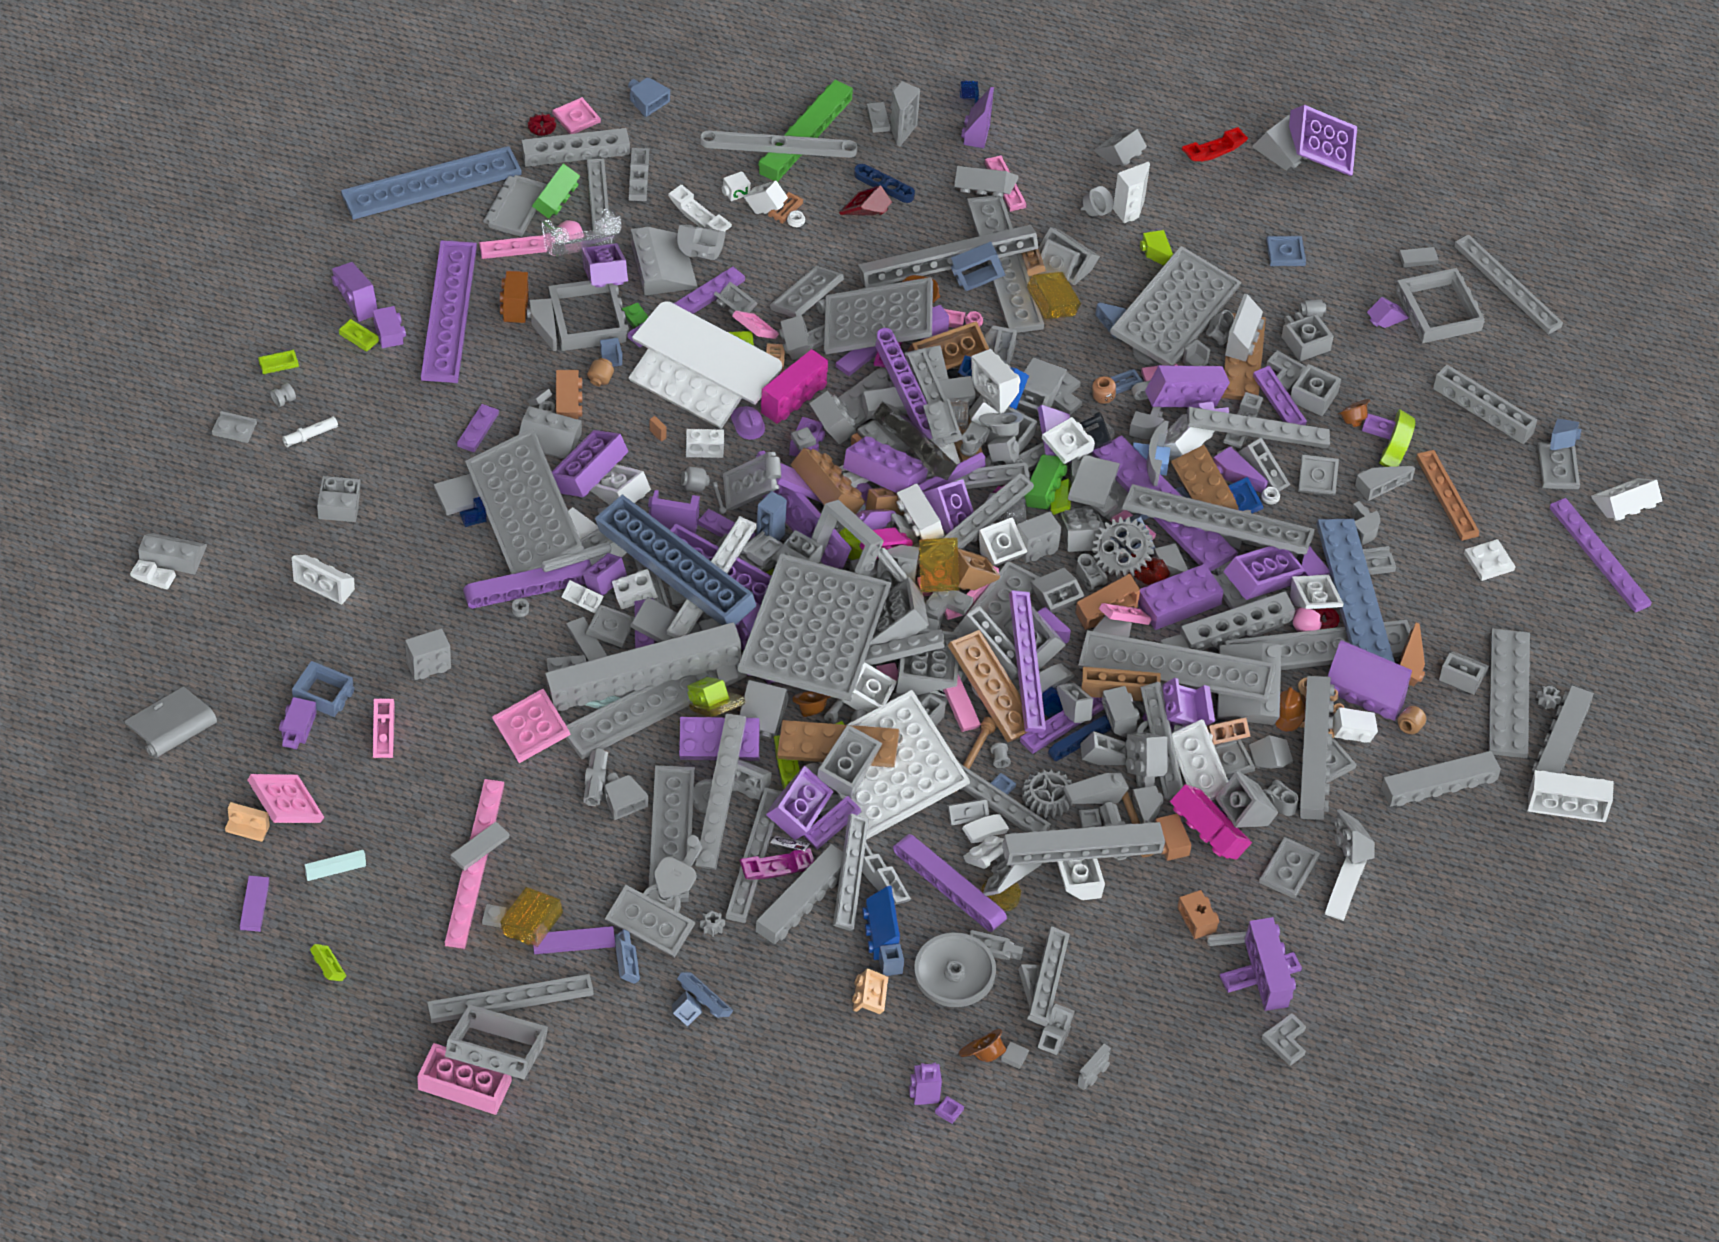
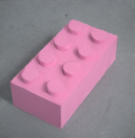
[417,1043,512,1115]

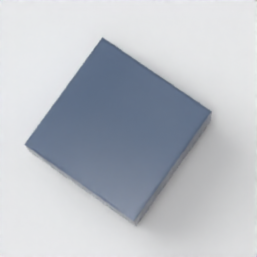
[990,773,1016,795]

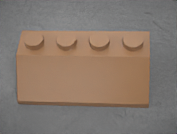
[907,321,989,370]

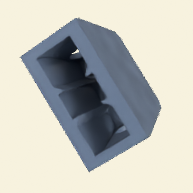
[628,78,670,117]

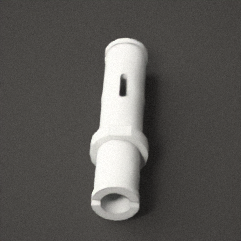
[282,416,338,448]

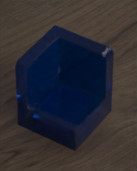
[959,81,979,105]
[460,497,487,527]
[1042,686,1063,719]

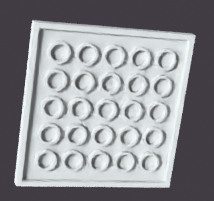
[819,690,970,840]

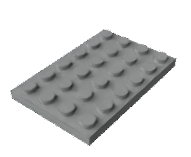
[824,277,933,354]

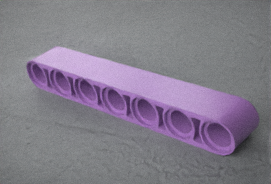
[875,328,932,440]
[463,559,592,609]
[893,834,1007,932]

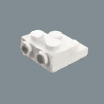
[1042,417,1095,464]

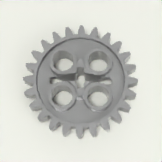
[1092,517,1154,578]

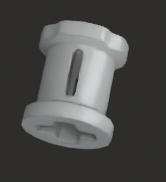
[990,742,1011,768]

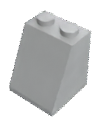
[1252,115,1307,171]
[740,680,789,739]
[1215,771,1278,828]

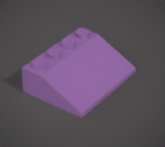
[1289,105,1357,176]
[1328,640,1412,721]

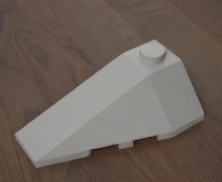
[983,853,1042,896]

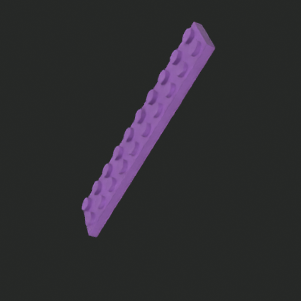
[421,240,477,383]
[1092,435,1238,572]

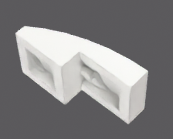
[130,560,176,589]
[562,580,604,613]
[962,814,1009,843]

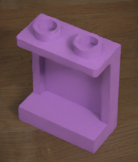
[648,490,700,534]
[1162,678,1215,726]

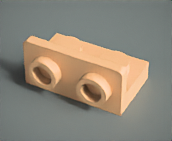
[225,802,270,842]
[852,968,888,1014]

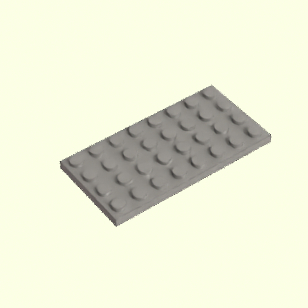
[1110,246,1241,366]
[465,428,584,574]

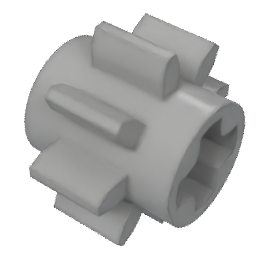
[1536,686,1561,709]
[700,910,725,937]

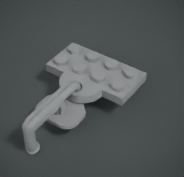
[605,835,702,958]

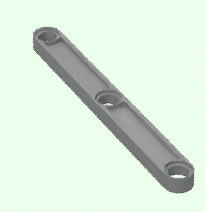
[700,131,857,158]

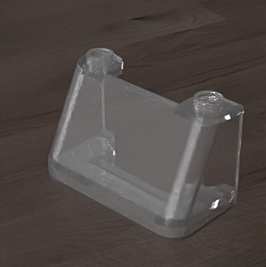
[541,209,622,256]

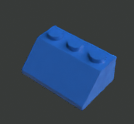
[862,886,900,960]

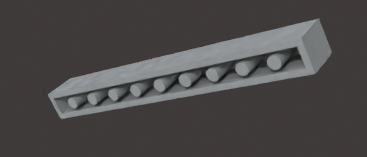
[858,225,1038,288]

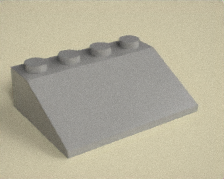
[631,227,698,296]
[871,576,929,645]
[896,629,961,695]
[1217,643,1281,725]

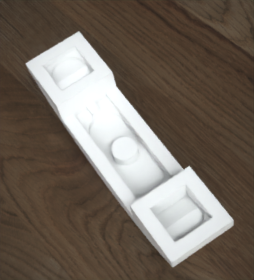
[668,185,732,232]
[1325,857,1367,921]

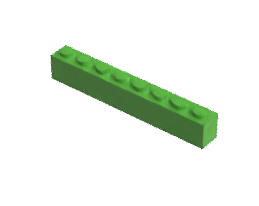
[758,80,853,182]

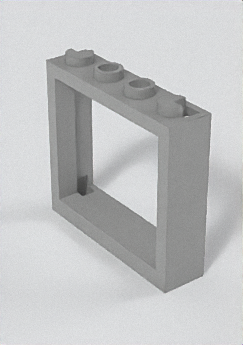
[1395,268,1485,343]
[548,281,629,351]
[811,500,884,576]
[445,1004,548,1079]

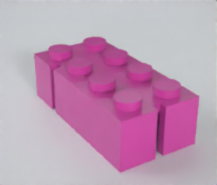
[761,349,828,424]
[1170,784,1252,860]

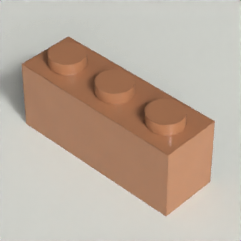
[556,370,582,419]

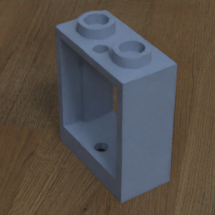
[951,241,1006,291]
[292,661,355,717]

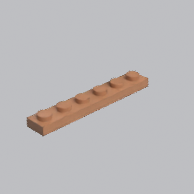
[1416,450,1479,541]

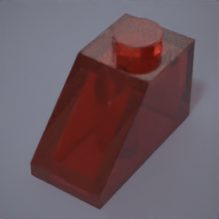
[1127,554,1171,585]

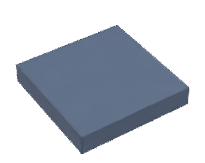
[1266,236,1306,266]

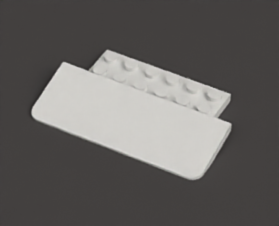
[629,302,782,429]

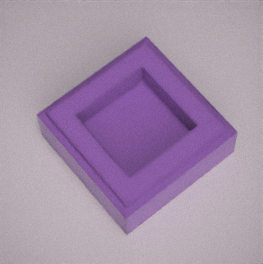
[935,1096,964,1124]

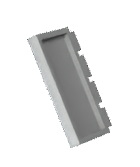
[483,175,548,237]

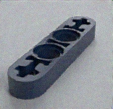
[854,164,915,203]
[1048,715,1112,761]

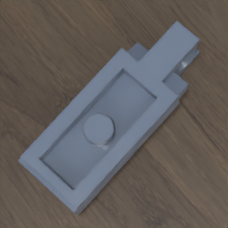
[615,929,640,984]

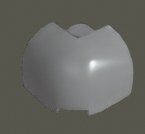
[677,225,726,260]

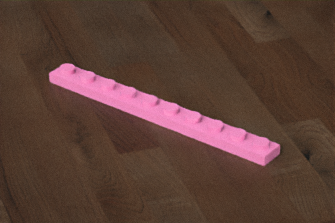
[445,779,504,949]

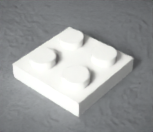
[1464,539,1515,581]

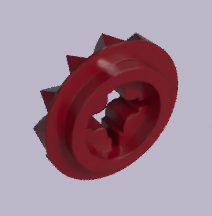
[528,113,556,136]
[1312,608,1340,629]

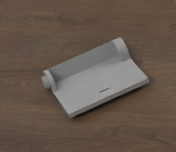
[124,686,217,758]

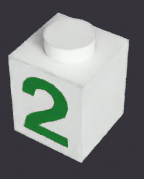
[722,172,751,201]

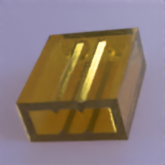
[1026,272,1081,319]
[500,887,563,947]

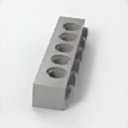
[522,128,630,167]
[1433,365,1537,445]
[1180,591,1295,651]

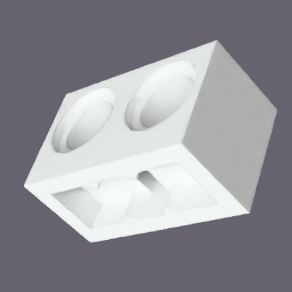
[686,429,724,458]
[612,569,658,609]

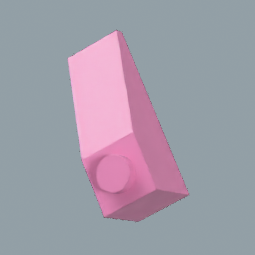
[373,699,395,758]

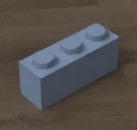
[756,491,787,541]

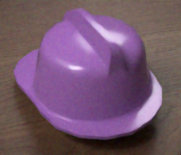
[731,406,765,440]

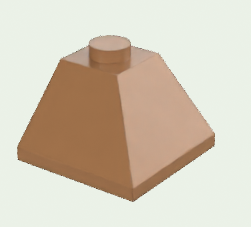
[952,548,1000,591]

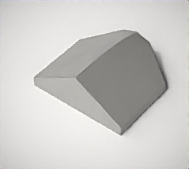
[984,325,1017,365]
[1249,735,1293,769]

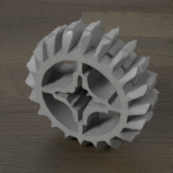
[1022,768,1073,819]

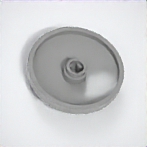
[914,933,996,1007]

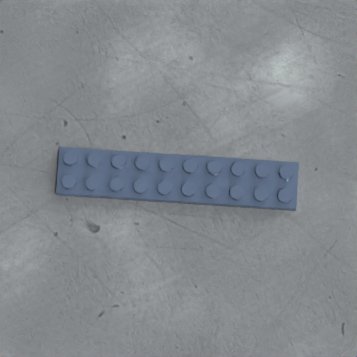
[341,146,521,220]
[1316,519,1395,663]

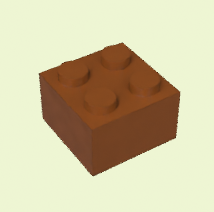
[500,271,529,323]

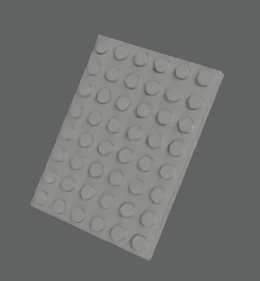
[738,553,891,702]

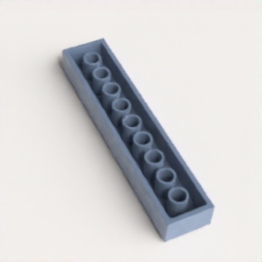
[595,494,756,625]

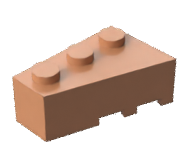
[1075,574,1140,630]

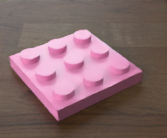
[492,689,571,763]
[247,774,324,823]

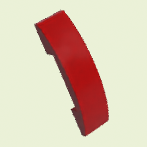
[1182,127,1248,161]

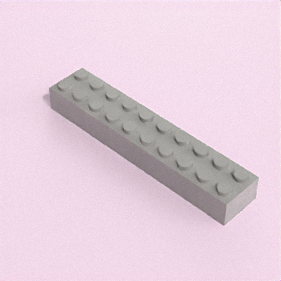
[545,622,742,711]

